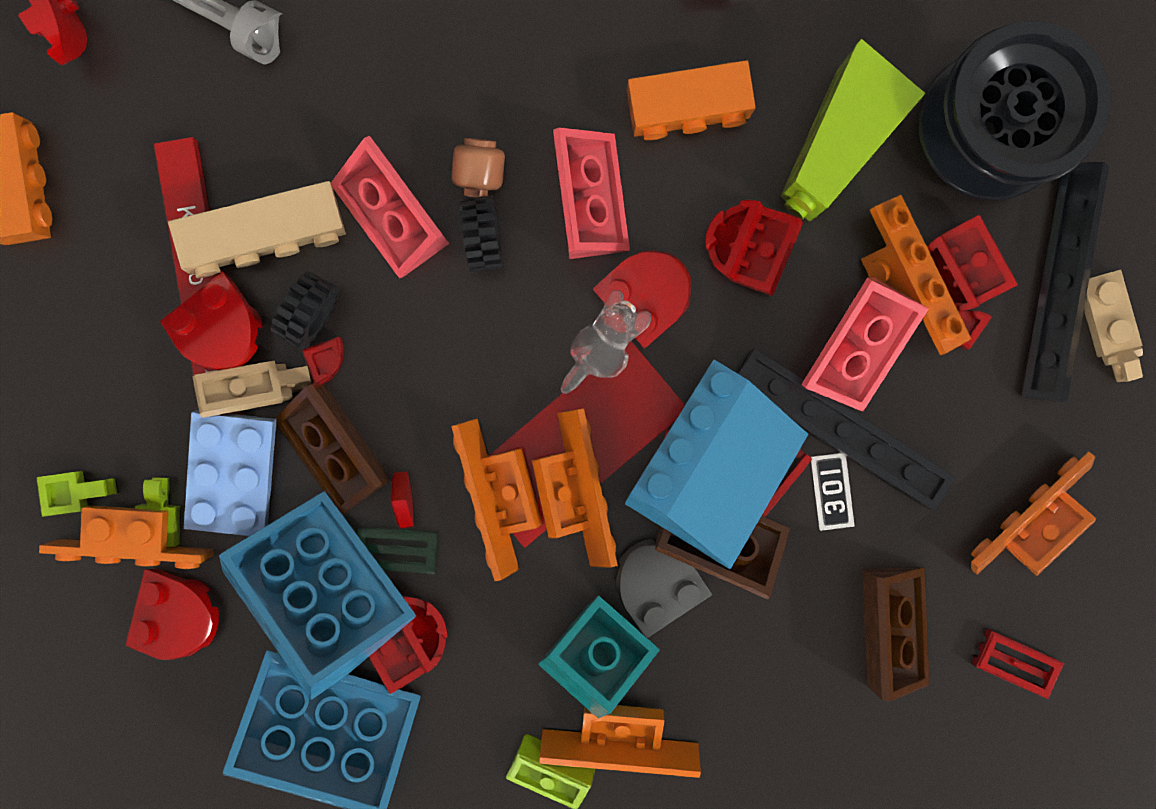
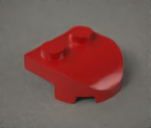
[18,0,87,65]
[705,200,803,296]
[927,214,1018,311]
[593,250,692,349]
[160,271,263,371]
[125,568,219,660]
[369,597,447,694]

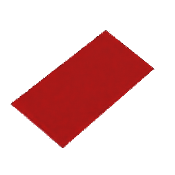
[489,338,685,548]

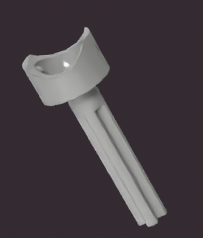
[173,0,282,65]

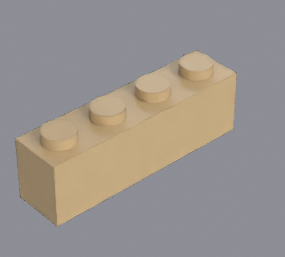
[168,181,346,278]

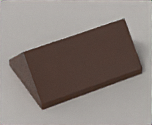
[274,384,392,515]
[655,516,790,599]
[862,567,929,702]

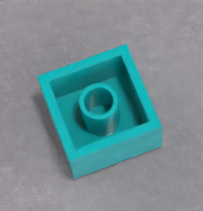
[538,596,660,718]

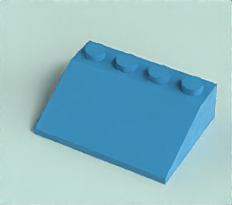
[625,360,808,569]
[219,491,416,700]
[222,650,421,809]

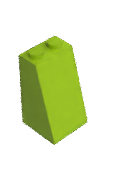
[780,39,925,221]

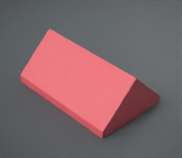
[553,128,630,259]
[331,136,449,279]
[801,277,929,412]

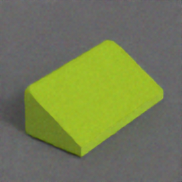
[506,734,595,809]

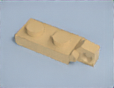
[1084,270,1143,382]
[192,360,311,418]

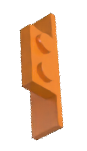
[861,195,971,355]
[532,408,618,568]
[451,419,543,581]
[971,452,1096,576]
[39,506,214,569]
[539,705,701,778]

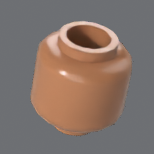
[451,138,505,197]

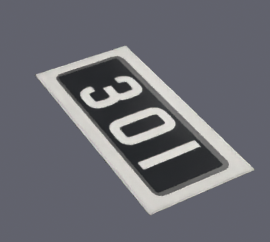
[811,453,855,531]

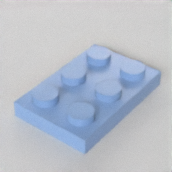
[184,410,276,536]

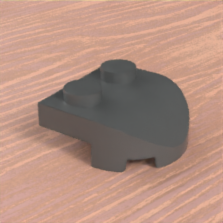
[614,539,712,638]

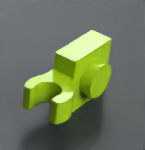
[37,471,117,517]
[135,477,180,547]

